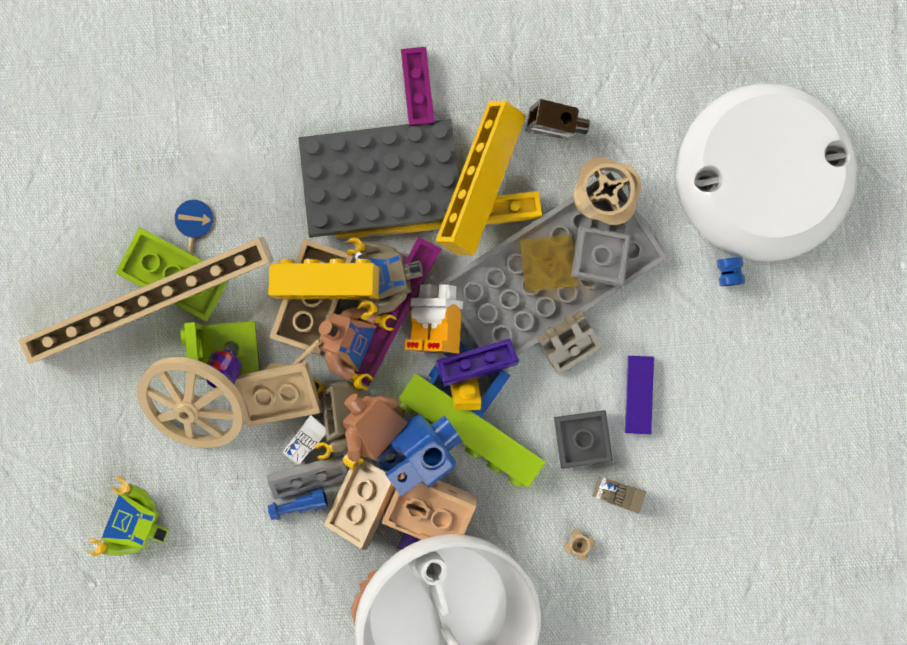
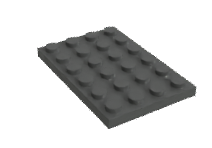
[298,119,459,238]

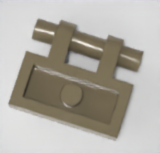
[537,311,602,375]

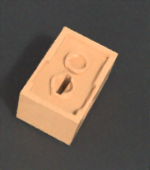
[382,472,476,540]

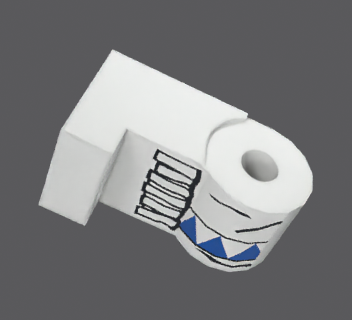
[282,415,326,466]

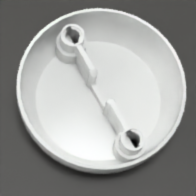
[676,83,858,262]
[355,534,541,645]

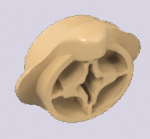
[573,157,642,225]

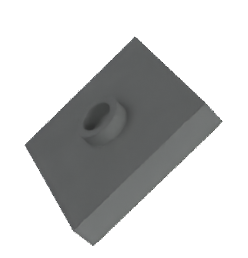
[554,410,613,469]

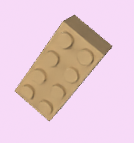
[270,239,355,356]

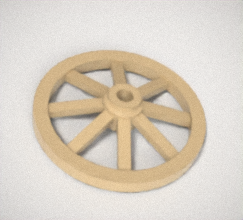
[137,357,246,448]

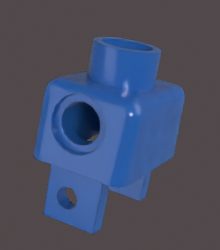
[377,414,463,496]

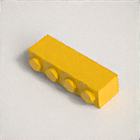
[268,259,379,299]

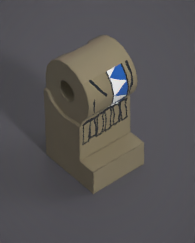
[592,476,646,514]

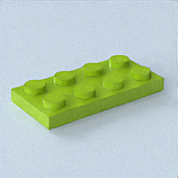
[115,227,230,322]

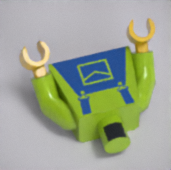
[86,476,169,556]

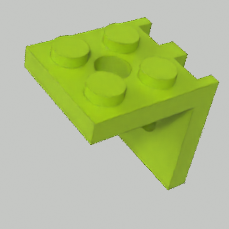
[181,321,260,379]

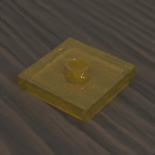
[520,234,578,292]

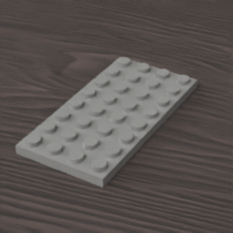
[438,172,667,356]

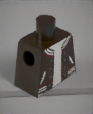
[526,99,590,139]

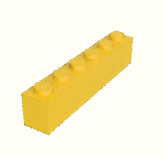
[436,101,526,256]

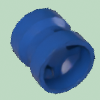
[717,257,745,286]

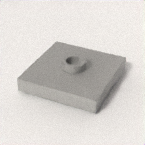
[571,226,631,287]

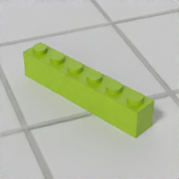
[398,373,546,489]

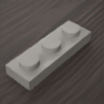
[267,454,348,499]

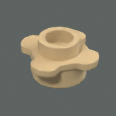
[564,529,595,560]

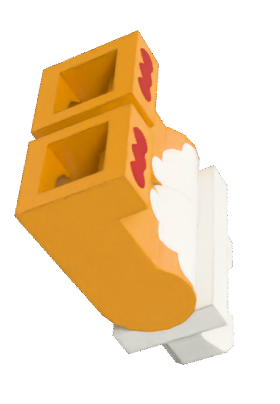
[404,285,463,354]

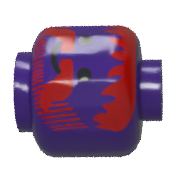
[206,349,242,388]

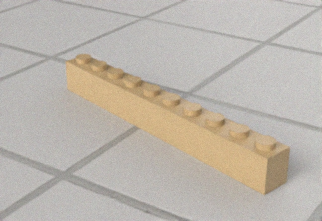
[18,237,274,364]

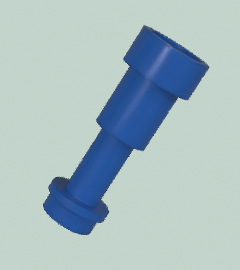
[268,488,328,520]

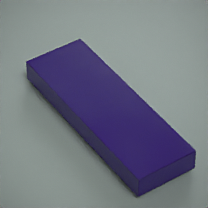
[436,338,519,387]
[624,355,654,434]

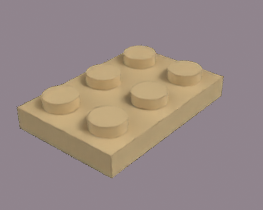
[234,362,322,427]
[324,456,400,550]

